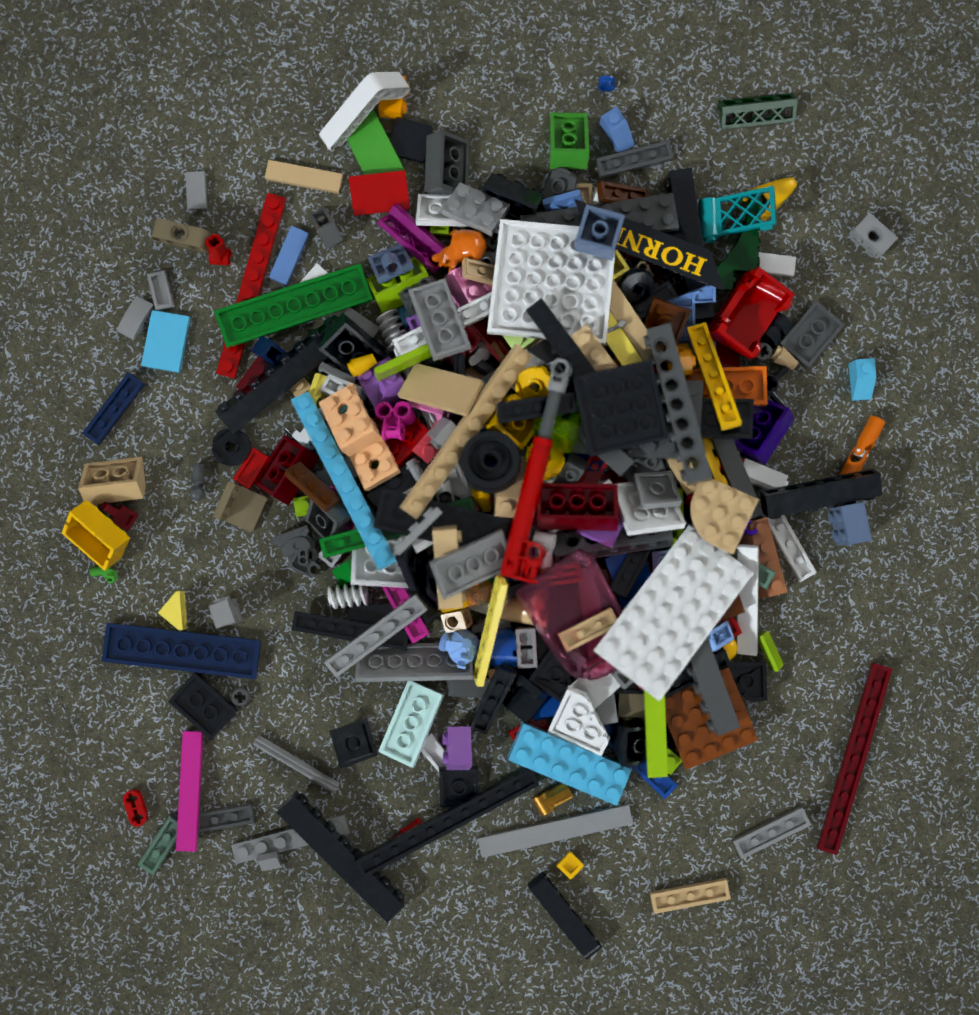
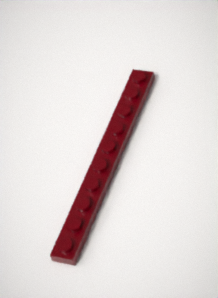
[816,662,892,855]

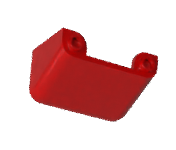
[708,267,795,359]

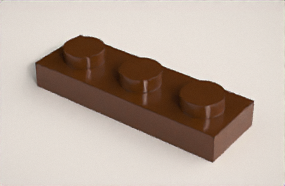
[597,181,649,203]
[284,461,341,512]

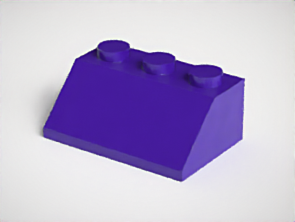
[733,400,794,466]

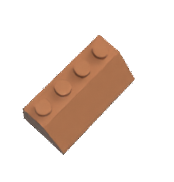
[737,517,787,599]

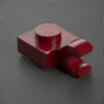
[101,501,139,531]

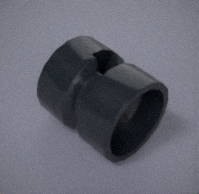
[761,312,793,348]

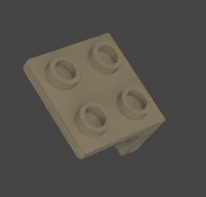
[212,481,268,532]

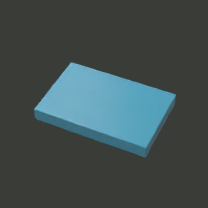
[141,310,191,373]

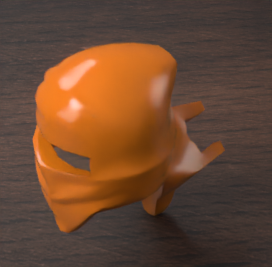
[432,229,487,272]

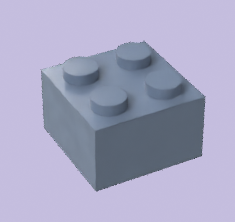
[574,204,625,261]
[828,502,872,546]

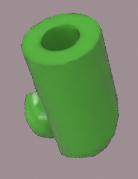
[89,566,118,583]

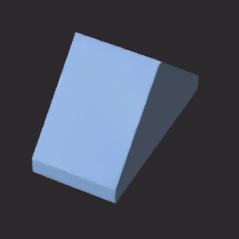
[707,620,735,651]

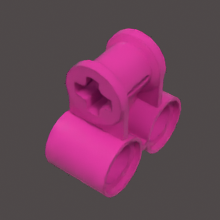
[375,401,416,441]

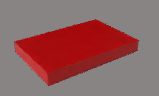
[348,170,410,216]

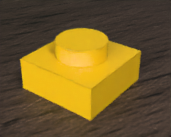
[556,850,584,880]

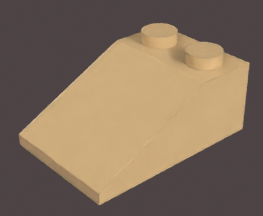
[493,456,535,518]

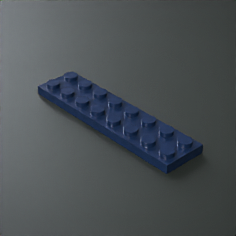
[101,623,262,679]

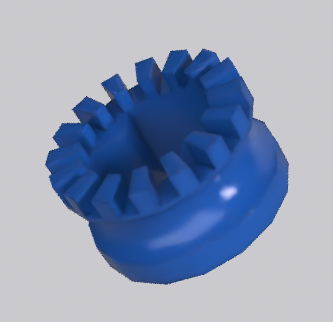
[598,76,615,92]

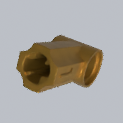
[532,783,573,816]

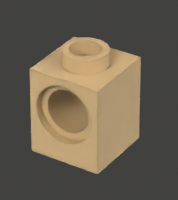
[441,607,473,633]

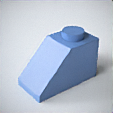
[599,107,635,153]

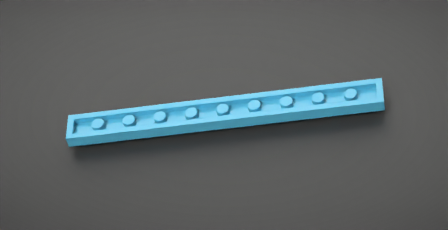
[291,391,397,571]

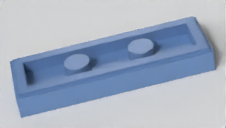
[269,226,310,286]

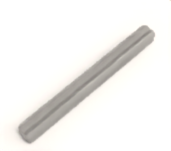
[253,735,340,792]

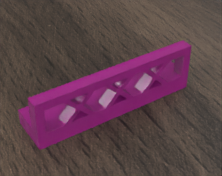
[377,203,446,274]

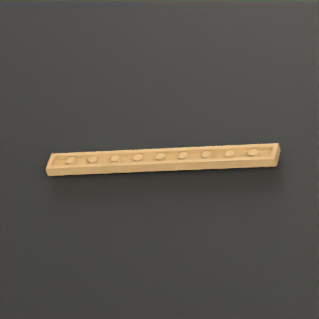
[400,344,532,519]

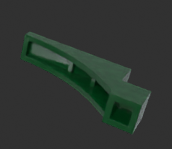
[716,195,762,292]

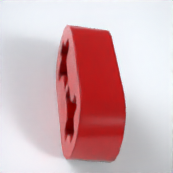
[123,789,149,827]

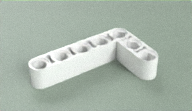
[319,72,410,152]

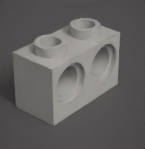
[515,625,537,668]

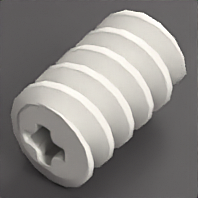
[376,309,406,352]
[328,583,369,609]

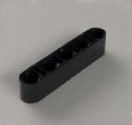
[527,872,602,960]

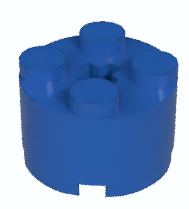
[489,628,517,668]

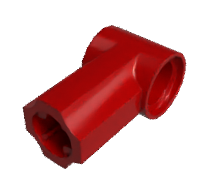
[205,234,232,266]

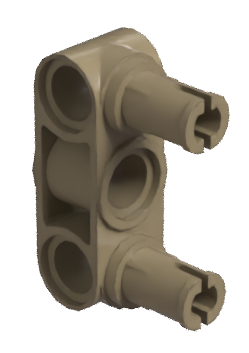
[151,218,210,253]

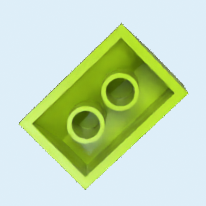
[366,257,429,314]

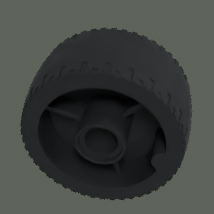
[460,431,521,494]

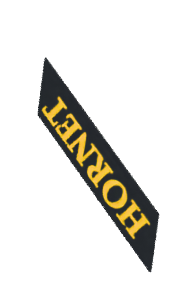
[575,199,724,290]

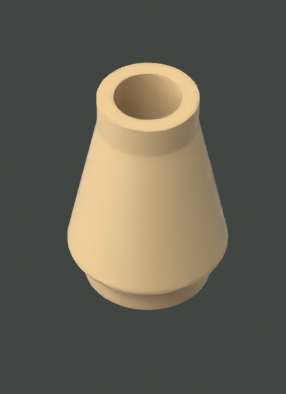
[769,345,799,370]

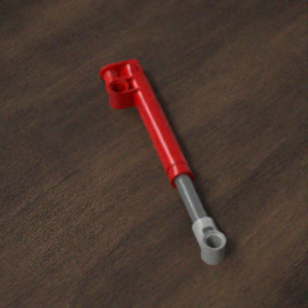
[499,358,572,584]

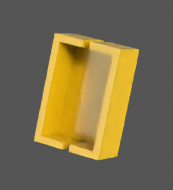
[62,500,130,571]

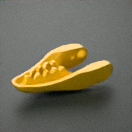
[741,177,797,221]

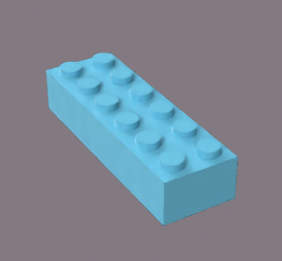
[508,721,632,806]

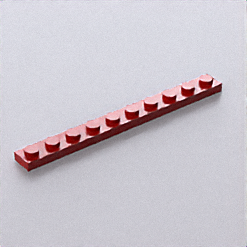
[216,193,287,379]

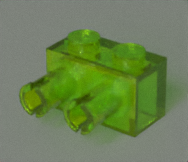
[533,408,581,453]

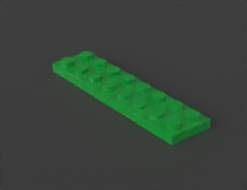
[214,263,373,348]

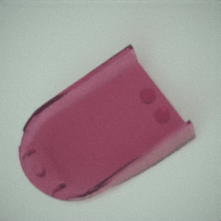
[514,548,622,680]

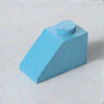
[849,358,876,401]

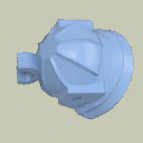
[439,629,481,669]

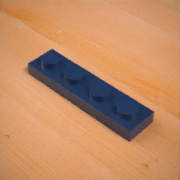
[82,372,146,445]

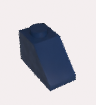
[251,336,286,365]

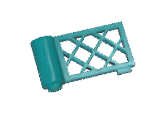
[698,186,777,243]

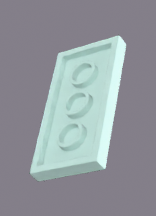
[378,681,444,768]

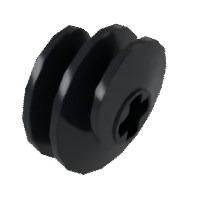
[619,268,655,303]

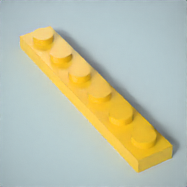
[687,322,742,431]

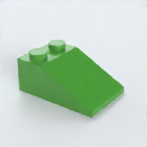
[549,112,589,170]

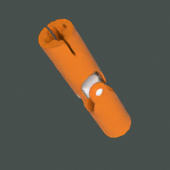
[839,416,886,475]

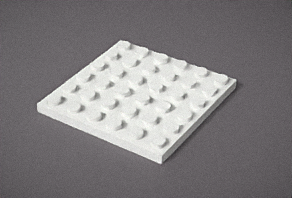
[487,219,615,345]

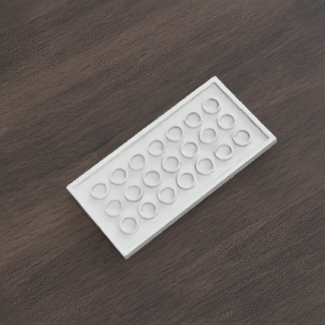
[594,525,754,701]

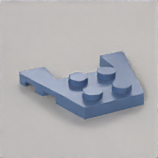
[667,285,716,354]

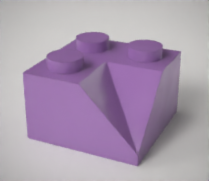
[356,356,404,408]

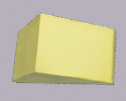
[158,591,187,630]

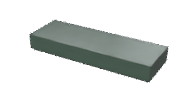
[137,814,178,876]

